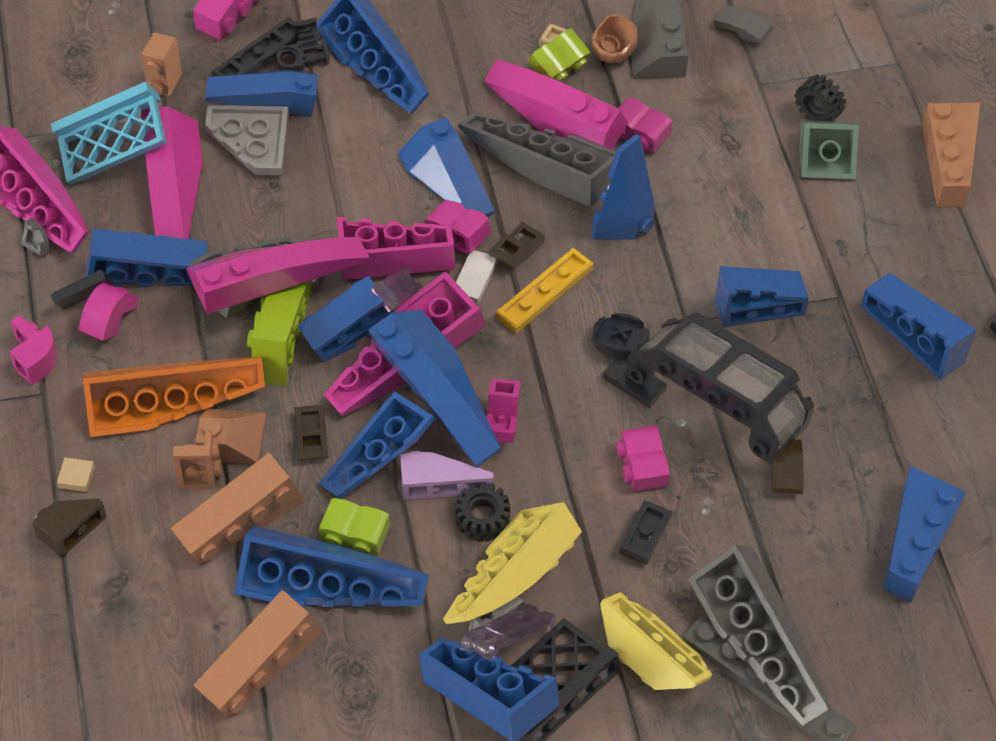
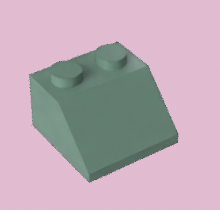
[799,121,859,179]

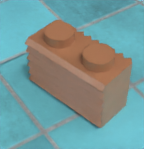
[141,32,183,96]

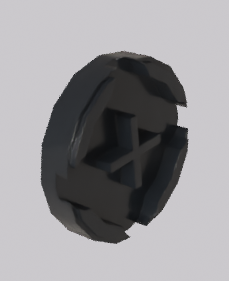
[592,313,650,359]

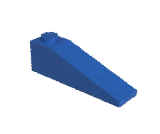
[591,134,655,239]

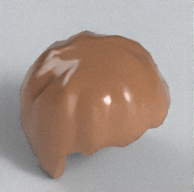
[591,14,638,64]

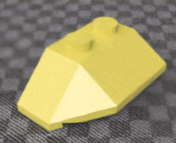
[600,592,712,690]

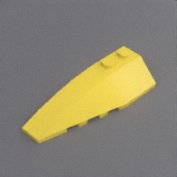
[443,502,582,624]

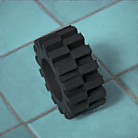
[794,74,846,122]
[455,482,510,542]

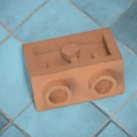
[173,431,222,489]

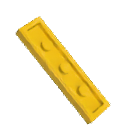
[495,248,594,334]

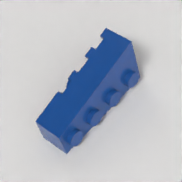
[883,466,966,602]

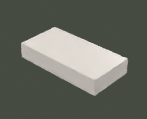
[456,250,498,305]

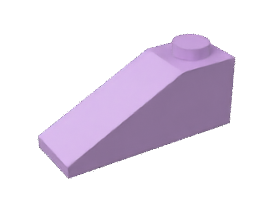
[400,451,494,500]

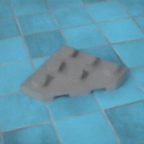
[205,104,289,175]

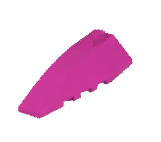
[484,59,628,150]
[141,106,203,239]
[0,126,89,253]
[187,237,370,314]
[324,271,486,417]

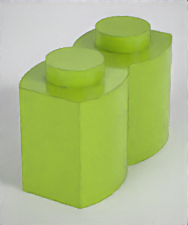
[527,28,591,82]
[319,498,390,556]

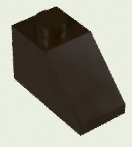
[32,498,107,557]

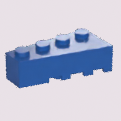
[86,228,207,288]
[861,273,977,380]
[419,637,560,741]

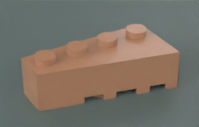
[921,102,981,207]
[171,453,305,565]
[193,590,323,718]

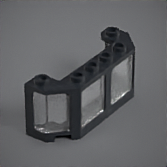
[625,313,815,464]

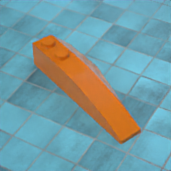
[83,357,265,437]

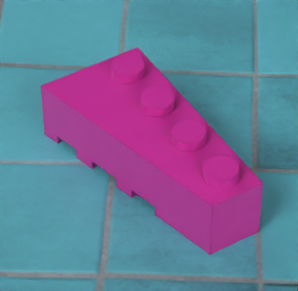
[193,0,260,41]
[336,217,455,280]

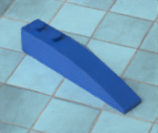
[316,0,429,114]
[368,310,501,467]
[234,526,429,607]

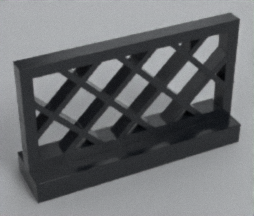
[511,618,620,741]

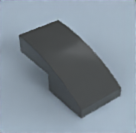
[713,5,774,44]

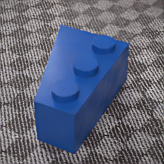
[714,266,809,327]
[298,276,394,362]

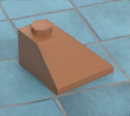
[195,409,266,465]

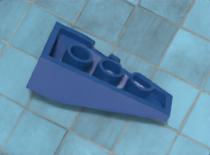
[205,70,318,117]
[398,117,495,217]
[319,391,435,499]

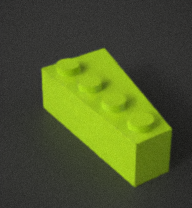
[247,280,312,386]

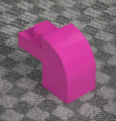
[78,283,139,341]
[9,315,57,385]
[487,378,521,444]

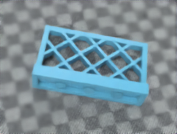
[51,81,166,185]

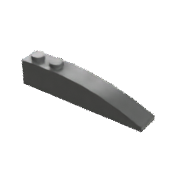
[630,0,688,79]
[458,112,616,207]
[688,544,831,726]

